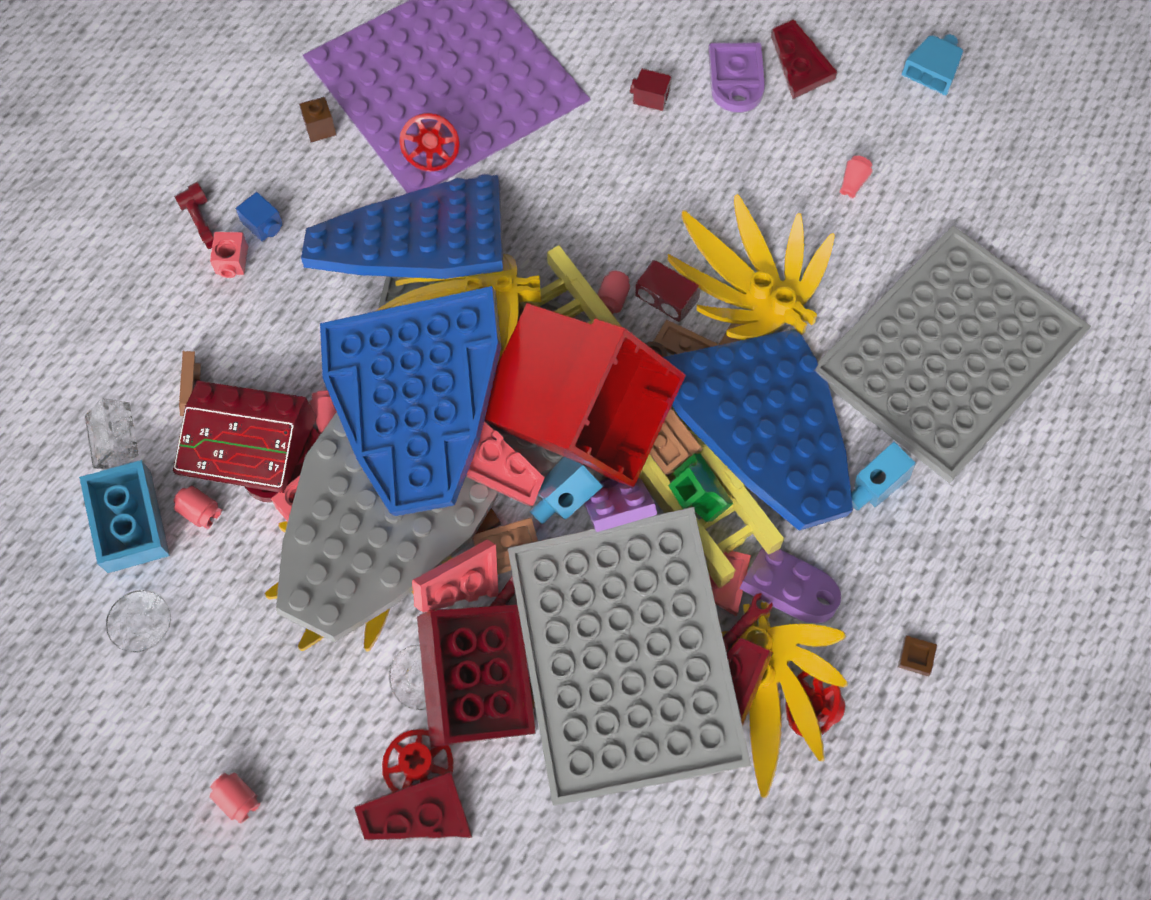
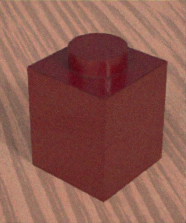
[630,68,672,111]

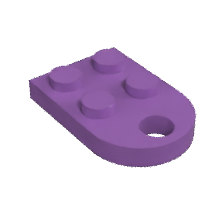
[708,43,765,113]
[585,478,657,533]
[739,547,841,623]

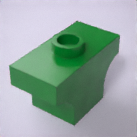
[668,453,734,522]

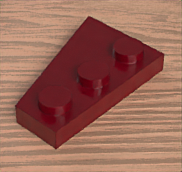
[771,19,837,100]
[727,638,773,726]
[354,771,472,840]

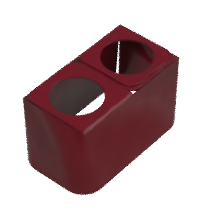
[635,260,701,322]

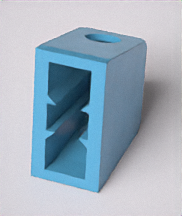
[902,34,964,96]
[851,442,916,511]
[530,457,603,525]

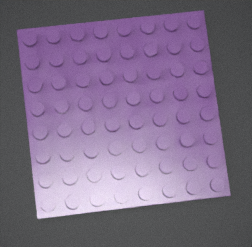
[302,0,590,193]

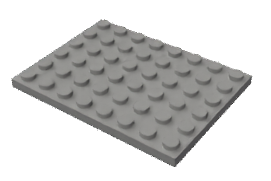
[814,226,1091,483]
[508,507,751,806]

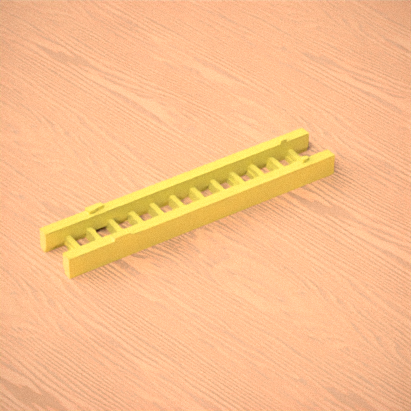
[518,245,784,588]

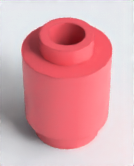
[597,271,630,314]
[173,486,222,529]
[210,773,260,824]

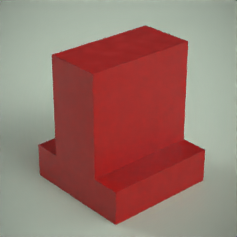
[485,303,686,488]

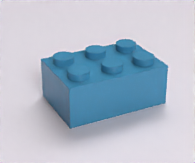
[79,460,170,573]

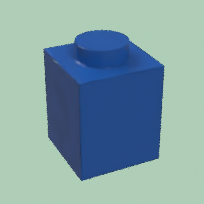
[235,192,283,241]

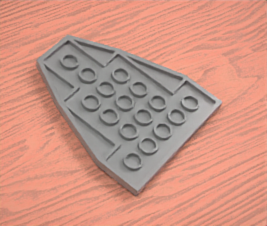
[276,412,499,642]

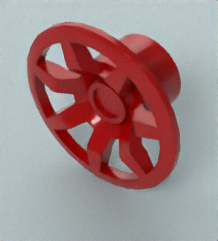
[400,113,460,172]
[786,671,845,737]
[382,729,454,792]

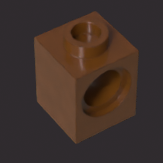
[299,96,337,143]

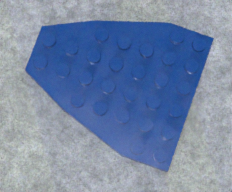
[301,174,504,279]
[320,286,501,516]
[663,329,853,531]

